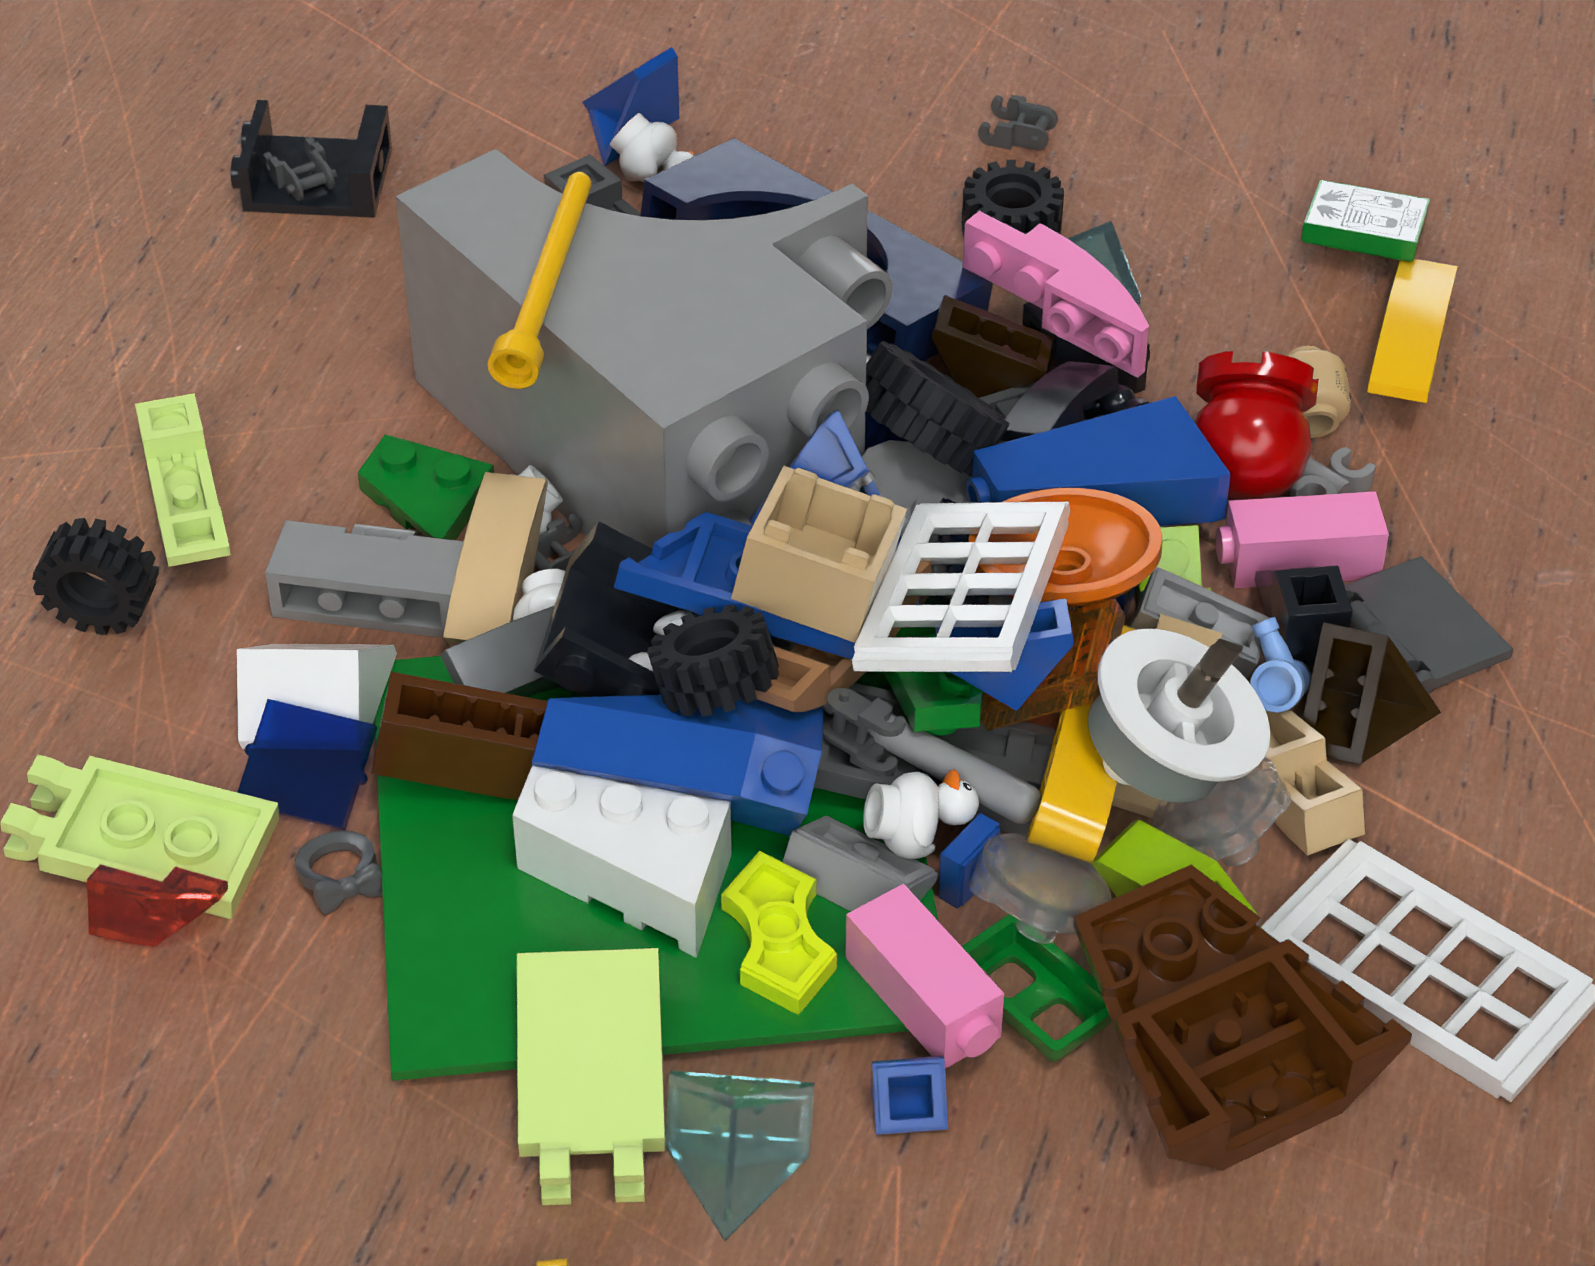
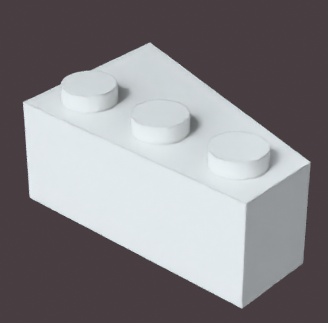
[512,765,732,958]

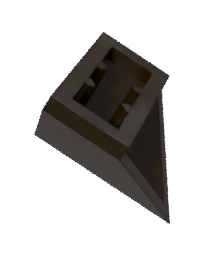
[931,295,1054,398]
[1303,622,1441,764]

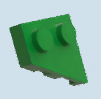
[358,434,494,540]

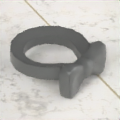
[295,831,383,915]

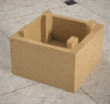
[731,466,908,643]

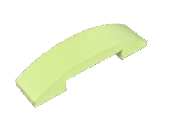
[135,393,231,567]

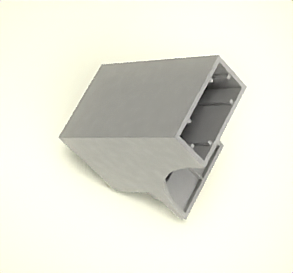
[396,149,893,549]

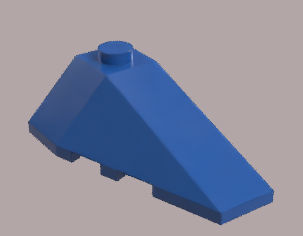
[531,694,824,836]

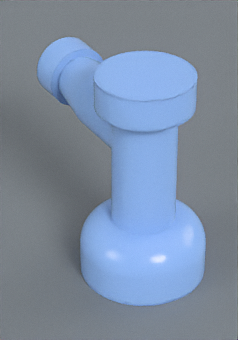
[1250,616,1312,713]

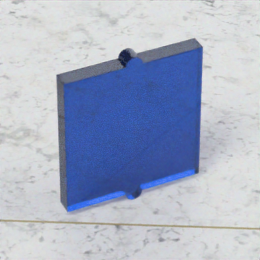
[237,699,378,831]

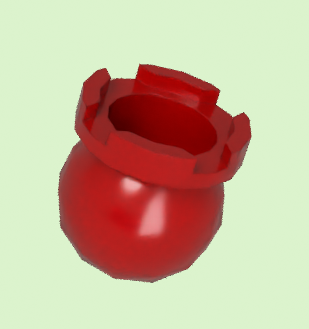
[1195,351,1319,501]

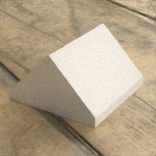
[237,644,397,752]

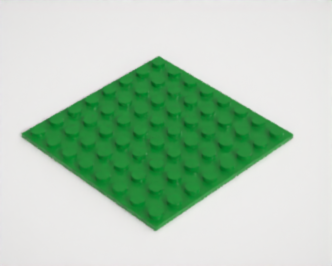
[375,656,939,1081]

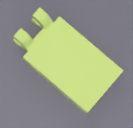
[0,754,279,920]
[517,948,665,1206]

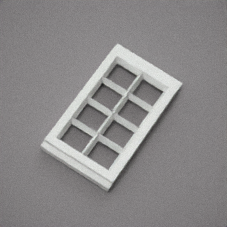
[852,502,1070,672]
[1261,838,1595,1102]

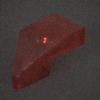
[87,864,228,946]

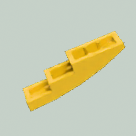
[1367,259,1458,403]

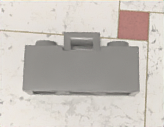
[265,520,464,638]

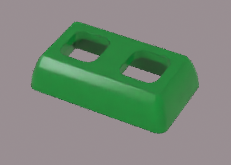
[961,913,1112,1062]

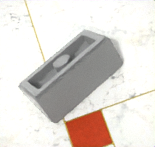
[1129,567,1270,679]
[783,816,938,911]

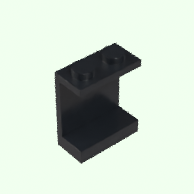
[230,100,392,218]
[534,521,694,697]

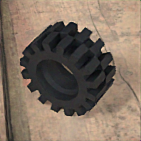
[962,160,1064,234]
[32,518,159,635]
[647,605,779,716]

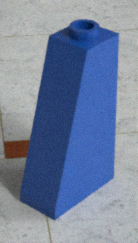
[966,396,1230,526]

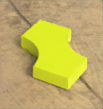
[721,851,837,1015]

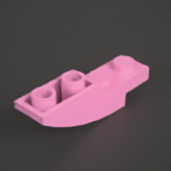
[963,211,1149,378]

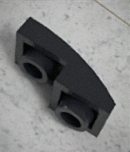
[1000,361,1119,442]

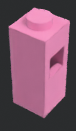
[1216,491,1389,589]
[846,884,1004,1069]

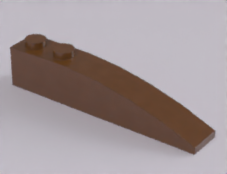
[371,672,548,800]

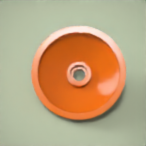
[968,488,1162,607]

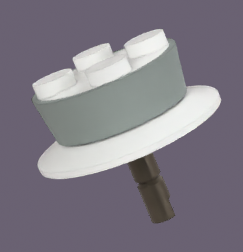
[1088,629,1270,803]

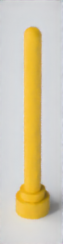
[487,172,591,389]

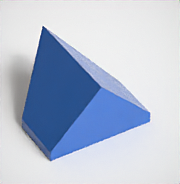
[583,47,680,166]
[935,598,1074,711]

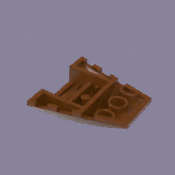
[1073,864,1412,1170]

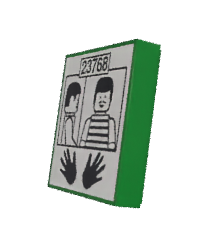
[1301,180,1430,262]

